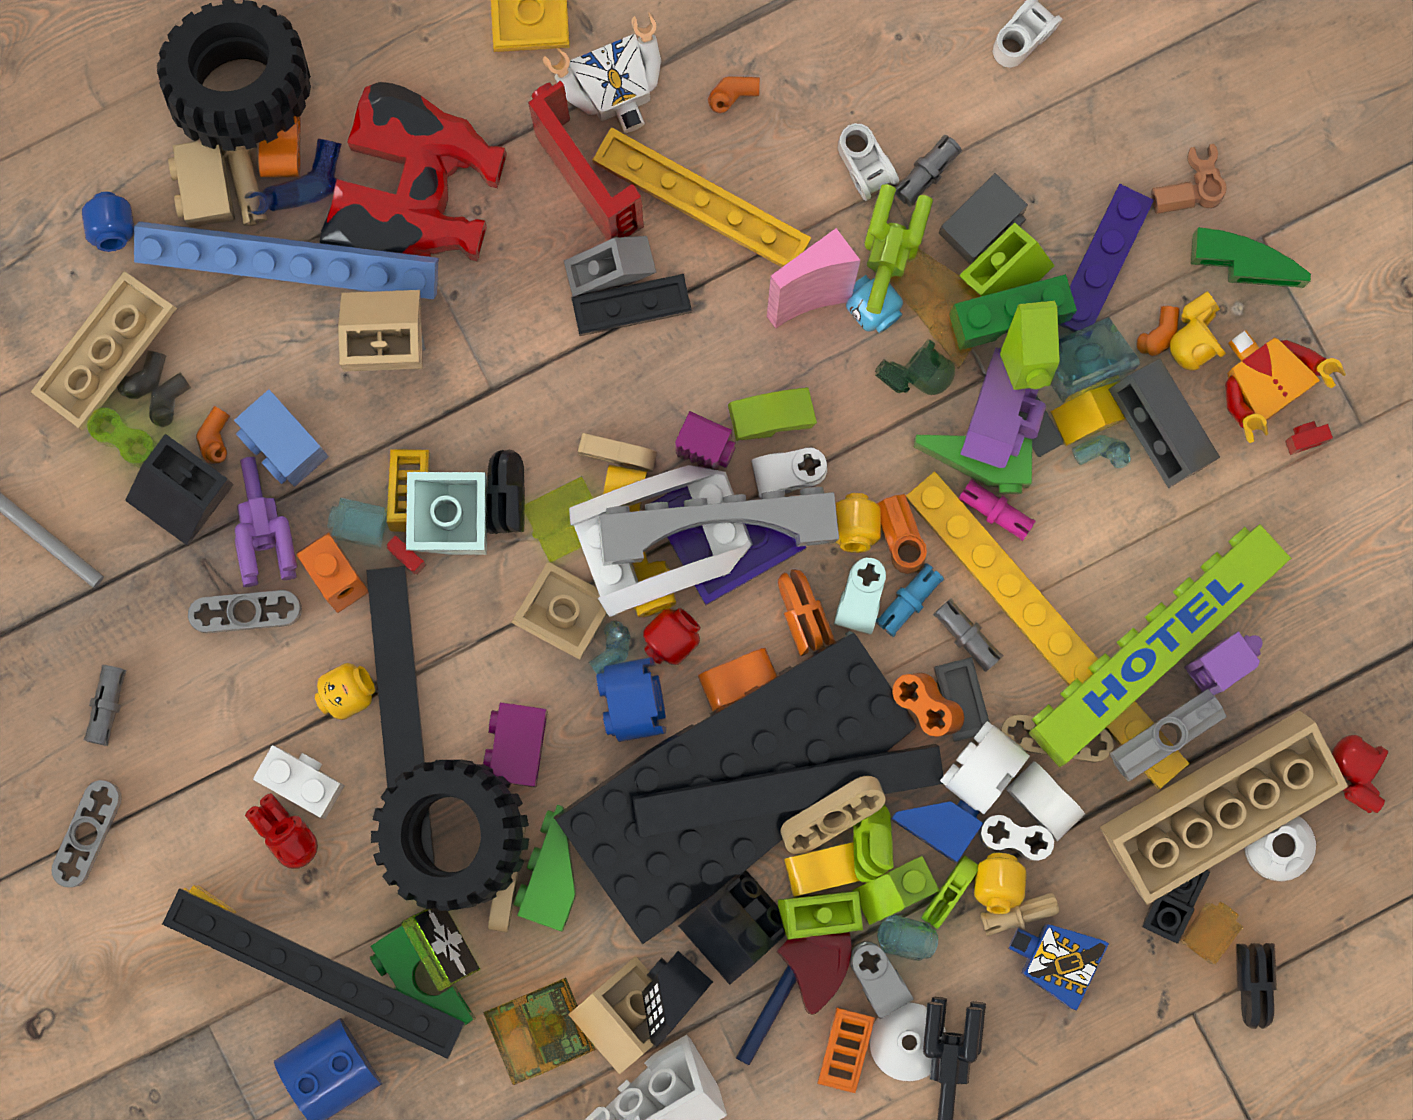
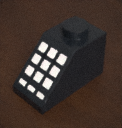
[642,951,713,1047]

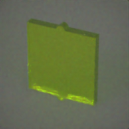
[525,476,593,563]

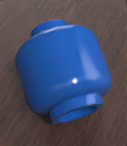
[82,192,134,252]

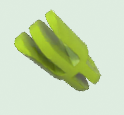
[853,804,894,883]

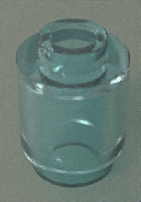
[877,915,938,961]

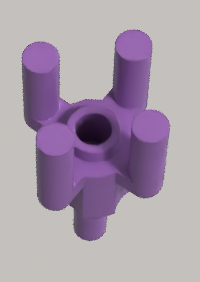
[235,457,297,587]

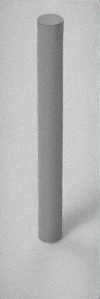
[0,493,104,588]

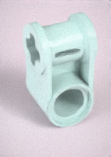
[834,557,886,635]

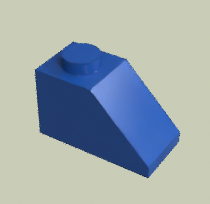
[891,800,983,863]

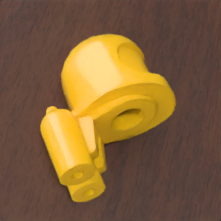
[1170,291,1226,371]

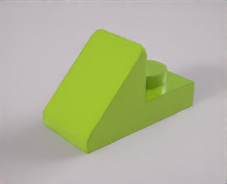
[852,856,940,925]

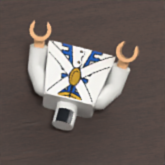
[543,13,661,133]

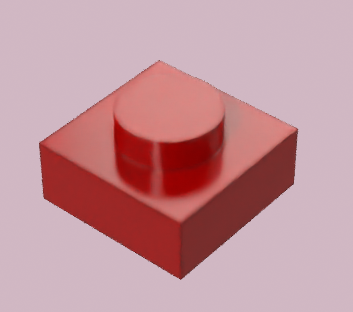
[1285,421,1333,455]

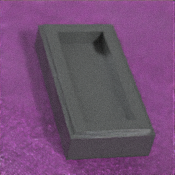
[934,657,990,742]

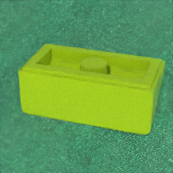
[777,891,863,939]

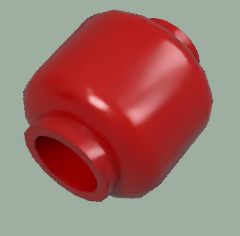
[643,608,701,665]

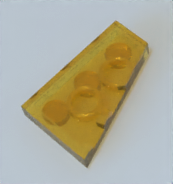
[890,248,981,369]

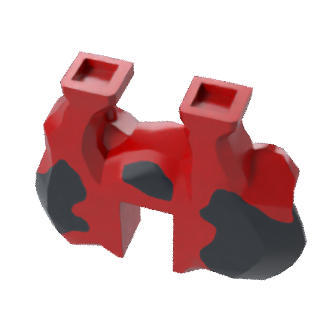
[320,82,507,261]

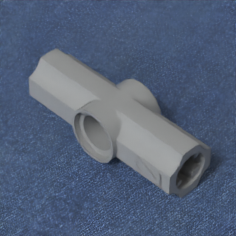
[1109,689,1227,782]

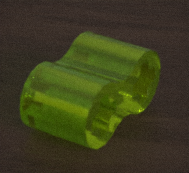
[87,408,157,468]

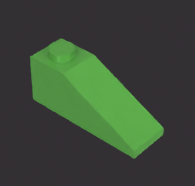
[914,435,1032,494]

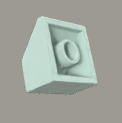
[406,472,487,555]

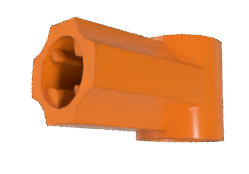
[877,494,927,574]

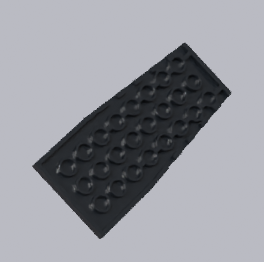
[553,631,916,944]

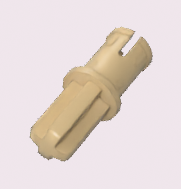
[980,893,1059,937]

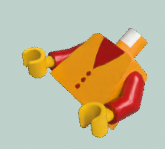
[1225,330,1346,443]

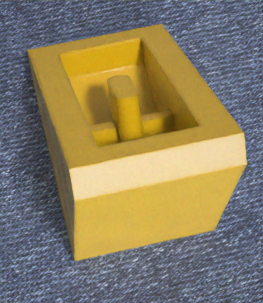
[1050,380,1127,446]

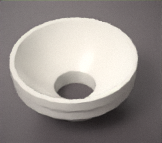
[1244,816,1316,881]

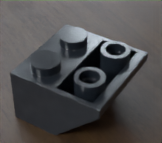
[125,434,234,546]
[678,870,786,985]

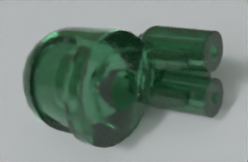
[875,339,955,395]

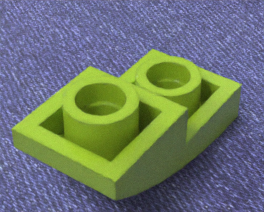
[728,387,817,441]

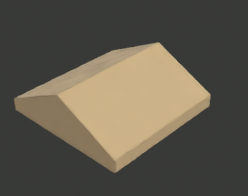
[512,562,607,660]

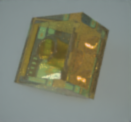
[483,978,596,1085]

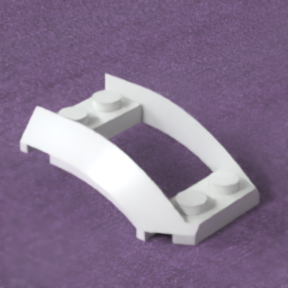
[569,465,752,617]

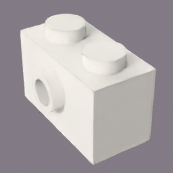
[253,745,345,819]

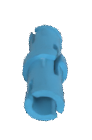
[876,563,944,637]

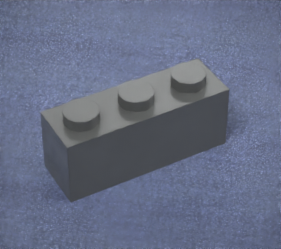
[1108,359,1220,488]

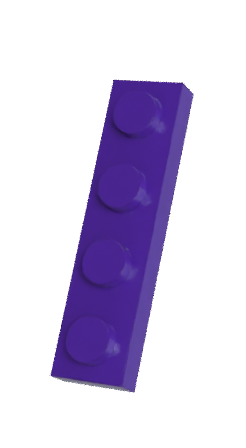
[1058,184,1154,338]

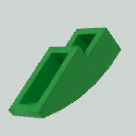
[1191,227,1311,288]

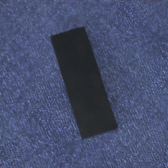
[571,274,692,336]

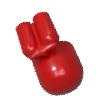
[1332,735,1388,813]
[245,793,318,869]

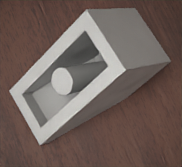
[564,236,656,297]

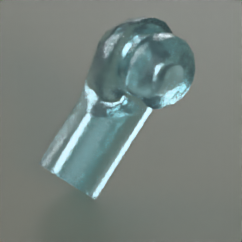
[1072,435,1131,468]

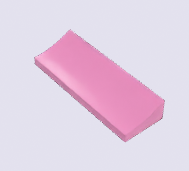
[767,228,861,328]

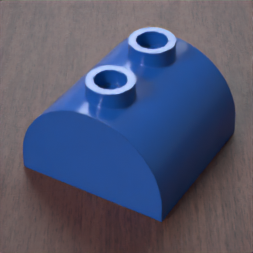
[274,1018,383,1120]

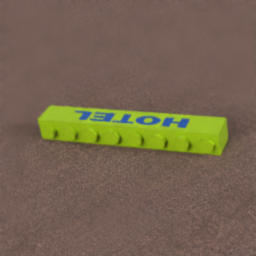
[1028,524,1292,767]

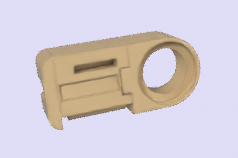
[578,433,657,472]

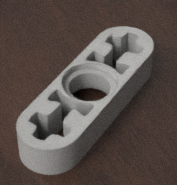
[188,590,302,633]
[52,780,122,887]

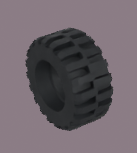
[157,0,311,151]
[371,760,529,911]

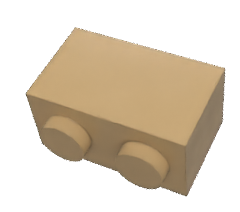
[168,141,235,227]

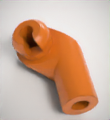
[708,76,760,113]
[1136,306,1180,356]
[196,406,230,464]

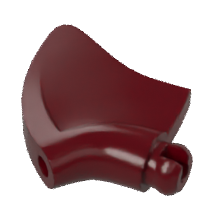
[776,932,852,1015]

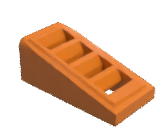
[817,1007,875,1093]

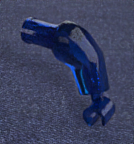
[244,139,342,215]

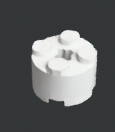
[940,721,1030,814]

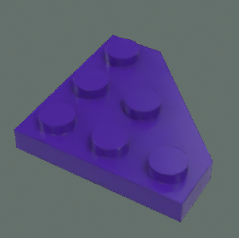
[651,486,807,606]

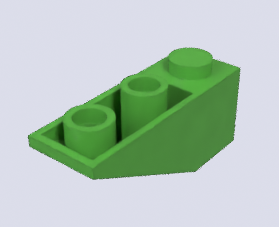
[514,805,576,932]

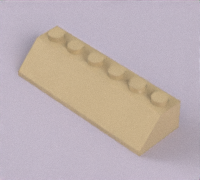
[1099,710,1348,905]

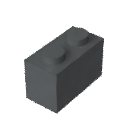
[939,173,1028,265]

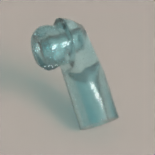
[588,620,631,674]

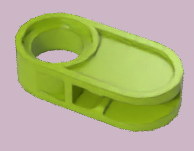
[921,855,978,929]

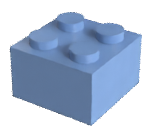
[234,389,329,487]

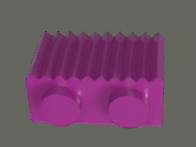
[675,411,736,470]

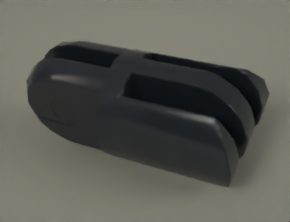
[486,449,525,534]
[1235,943,1277,1029]

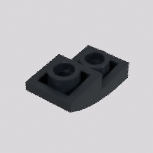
[1142,869,1210,944]

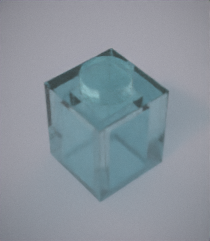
[327,498,387,549]

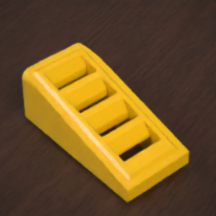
[387,449,430,532]

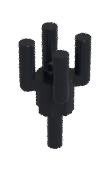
[923,997,986,1120]

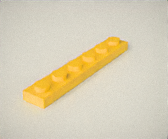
[592,127,811,267]

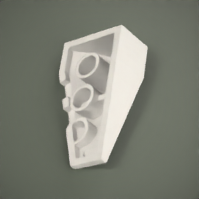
[585,1035,727,1120]

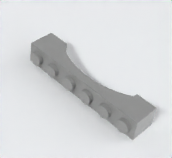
[598,487,839,566]

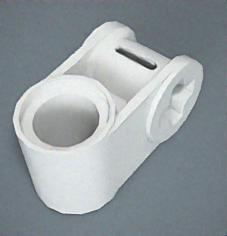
[993,0,1063,68]
[838,123,899,201]
[751,448,827,498]

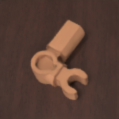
[1151,144,1226,214]

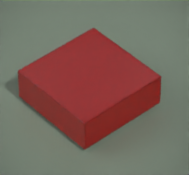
[386,535,426,575]

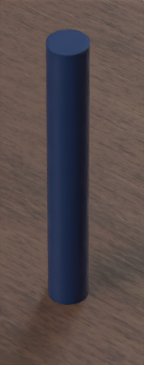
[736,965,797,1065]

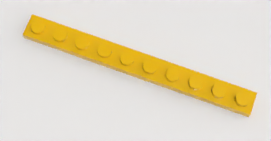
[906,471,1190,789]

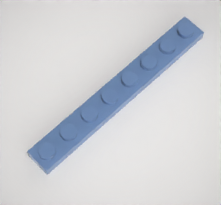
[134,221,439,299]

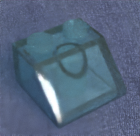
[1051,317,1140,403]

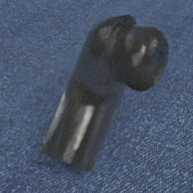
[117,351,166,399]
[149,372,191,427]

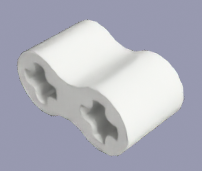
[1006,761,1085,842]
[978,815,1054,861]

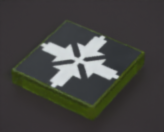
[401,908,481,991]

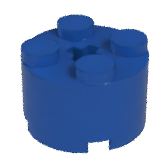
[596,657,666,742]

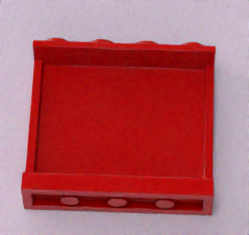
[528,81,644,241]

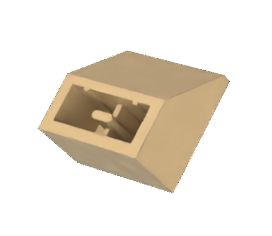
[338,290,423,372]

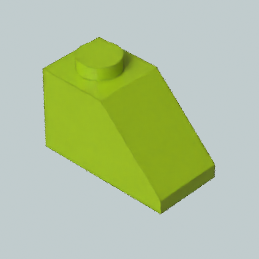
[959,223,1055,297]
[1000,301,1060,390]

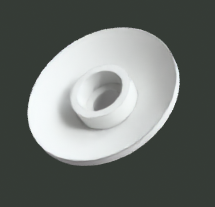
[869,1002,946,1081]

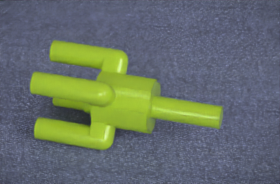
[864,184,933,314]

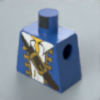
[1008,924,1109,1011]

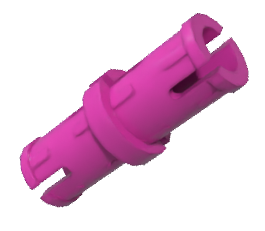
[959,478,1036,541]

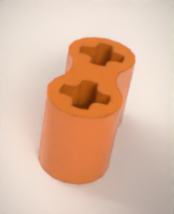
[258,116,301,177]
[698,648,777,711]
[892,673,965,737]

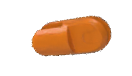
[778,569,835,656]

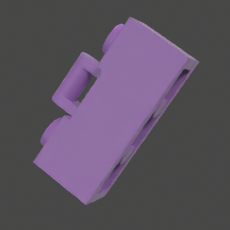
[960,347,1046,468]
[1184,631,1263,695]

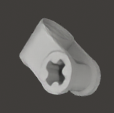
[850,941,914,1019]

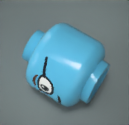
[846,275,903,334]

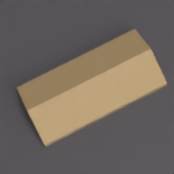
[31,271,177,431]

